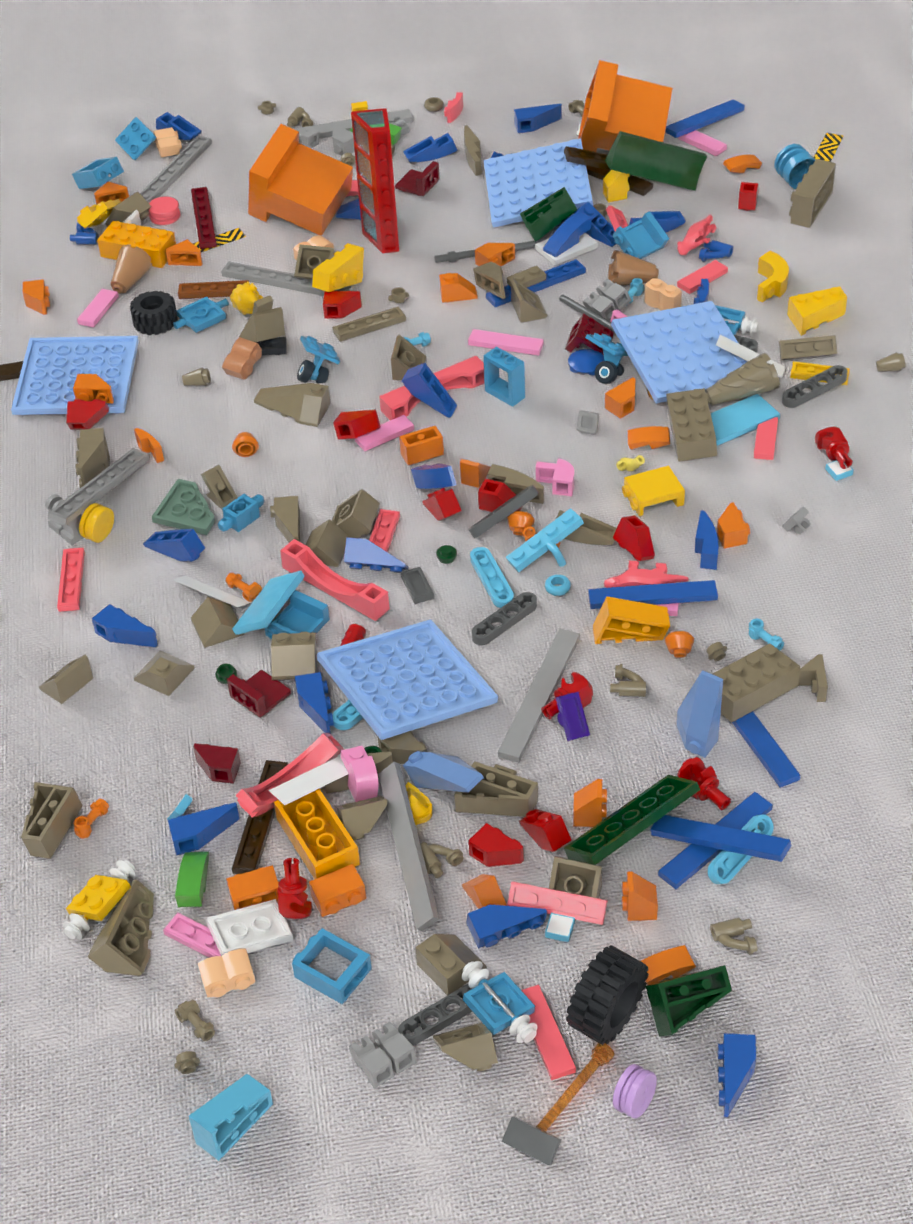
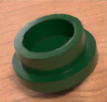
[436,545,457,564]
[215,663,237,684]

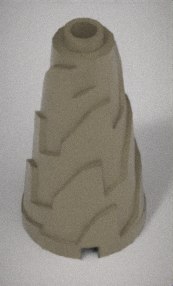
[705,353,780,406]

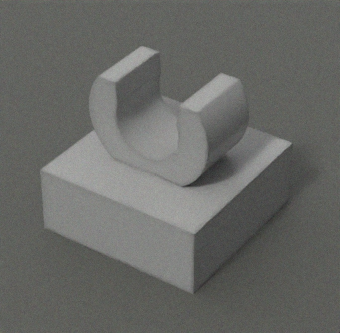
[390,115,410,135]
[300,128,319,148]
[576,410,600,433]
[782,506,811,535]

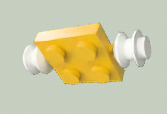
[63,860,136,939]

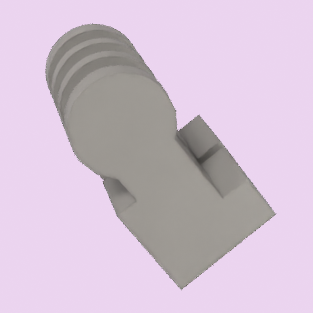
[583,279,631,321]
[45,494,84,545]
[349,1022,417,1089]

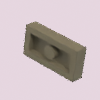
[507,265,546,288]

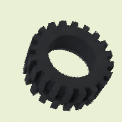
[566,945,649,1045]

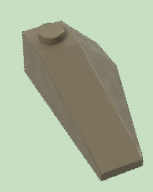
[254,383,331,427]
[88,879,154,976]

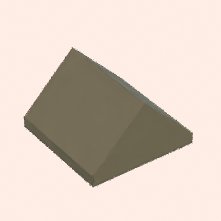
[294,244,334,279]
[511,279,548,323]
[239,307,285,342]
[391,334,427,380]
[306,519,351,567]
[191,597,245,648]
[39,654,93,704]
[549,856,602,898]

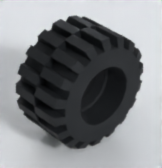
[130,291,178,335]

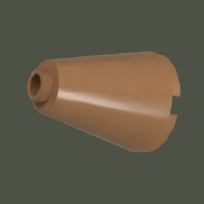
[110,244,152,294]
[608,250,659,286]

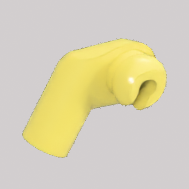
[616,455,645,471]

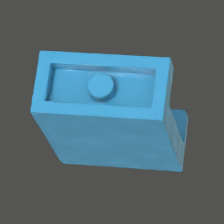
[612,211,670,259]
[264,590,330,639]

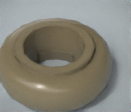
[424,97,444,111]

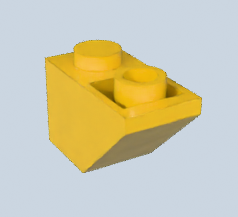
[603,170,630,202]

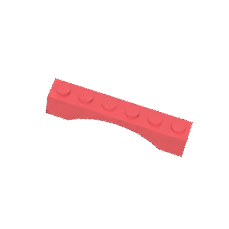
[379,356,484,421]
[280,539,390,621]

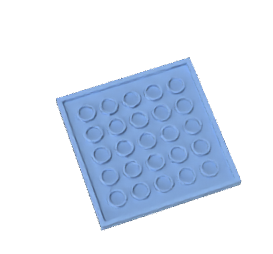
[484,138,594,228]
[611,301,748,404]
[11,336,139,415]
[317,619,498,740]

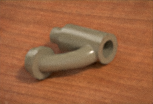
[287,107,313,128]
[610,664,646,697]
[420,842,464,878]
[710,917,758,955]

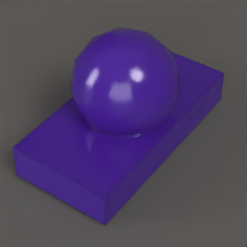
[556,692,590,741]

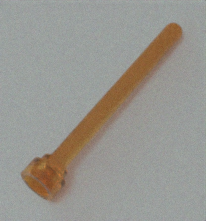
[536,1043,615,1132]

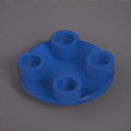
[568,349,605,376]

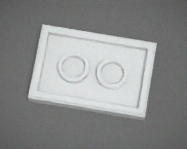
[535,233,598,266]
[206,899,293,956]

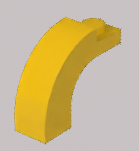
[757,250,789,303]

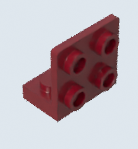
[395,161,440,196]
[565,314,614,356]
[227,670,291,718]

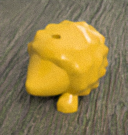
[230,282,263,315]

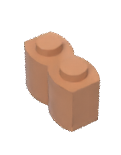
[222,337,262,380]

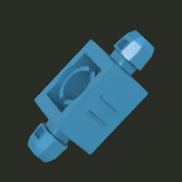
[218,493,265,532]

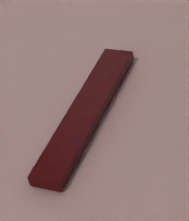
[191,187,217,249]

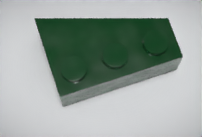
[520,187,577,242]
[645,965,732,1037]

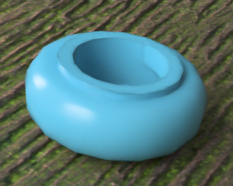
[545,574,571,596]

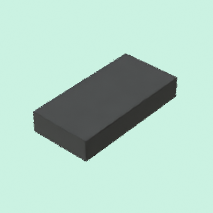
[401,567,434,604]
[501,1116,561,1165]

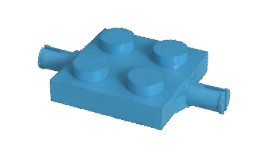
[173,296,229,333]

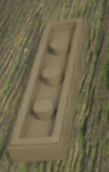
[332,306,406,342]

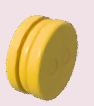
[79,503,114,543]

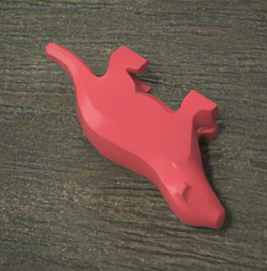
[677,214,717,255]
[604,560,689,588]

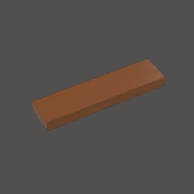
[178,280,249,299]

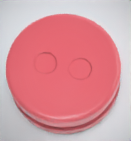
[148,196,180,225]

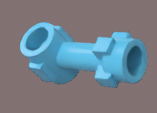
[626,278,644,306]
[403,332,431,347]
[748,618,785,651]

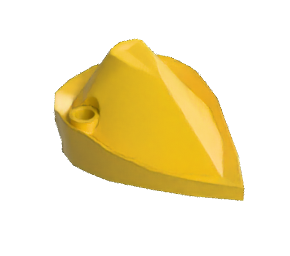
[405,782,432,825]

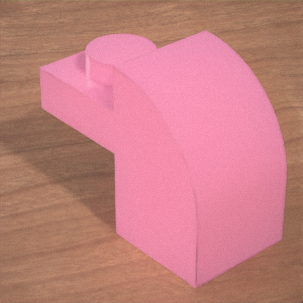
[536,459,574,496]
[340,746,378,802]

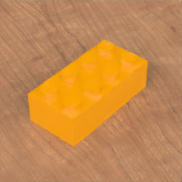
[97,221,176,268]
[274,789,360,879]

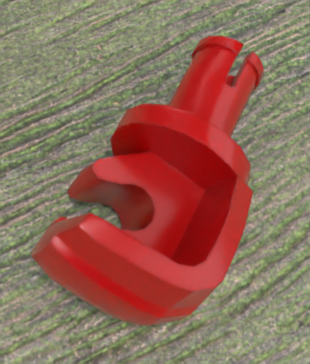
[815,426,853,469]
[541,672,593,719]
[677,757,731,810]
[277,858,312,919]

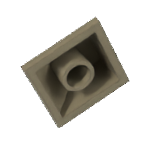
[105,191,151,227]
[134,651,195,696]
[336,796,387,840]
[433,1022,498,1071]

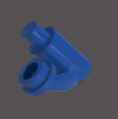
[70,223,99,245]
[699,240,734,262]

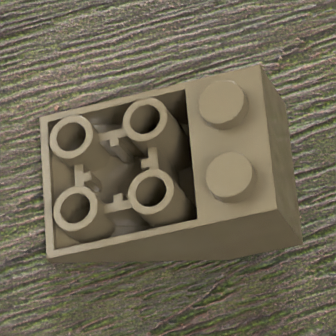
[75,428,110,488]

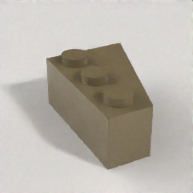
[454,761,538,817]
[21,782,83,859]

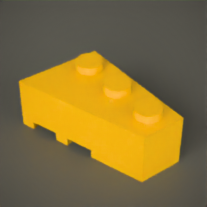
[312,243,364,292]
[787,286,847,336]

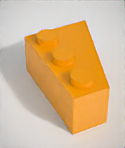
[593,596,670,644]

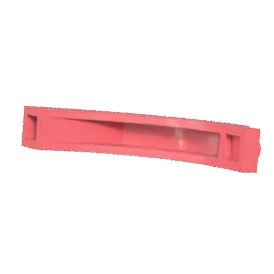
[236,733,345,818]

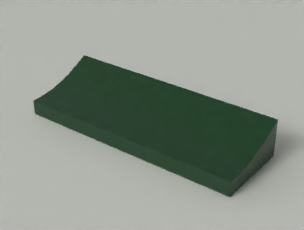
[605,131,707,191]
[564,774,700,865]

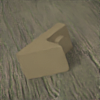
[200,465,238,509]
[798,654,828,702]

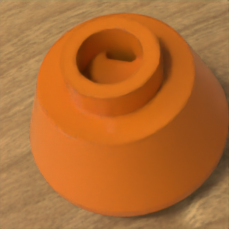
[232,432,259,457]
[507,511,535,536]
[665,631,694,658]

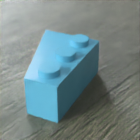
[188,1074,273,1161]

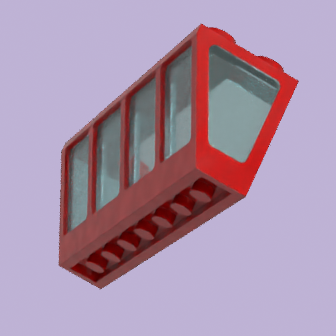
[351,108,399,254]

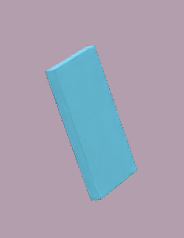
[710,394,780,446]
[232,570,304,635]

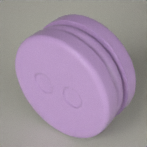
[613,1064,657,1118]

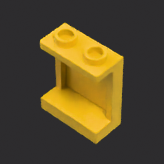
[622,465,685,516]

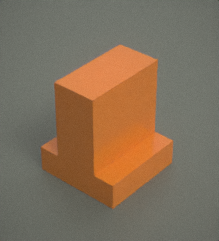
[578,60,673,152]
[248,124,353,236]

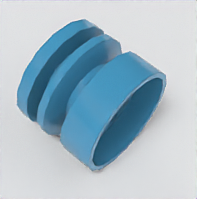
[774,144,816,189]

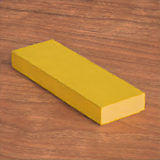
[790,361,850,385]

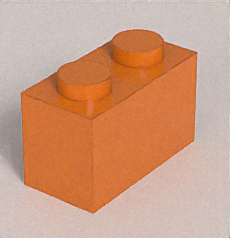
[399,425,444,465]
[309,864,366,917]
[226,865,278,910]

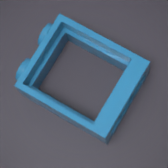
[72,157,124,189]
[483,347,525,407]
[292,928,372,1005]

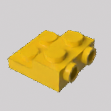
[77,199,121,229]

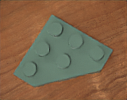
[152,479,215,535]

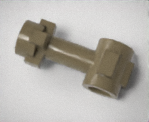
[568,99,584,117]
[175,999,215,1041]

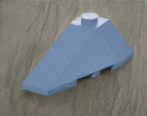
[677,670,723,758]
[403,751,484,792]

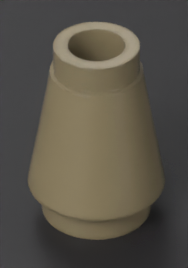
[876,352,905,372]
[182,367,211,386]

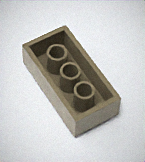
[789,159,836,228]
[666,388,717,462]
[713,643,800,722]

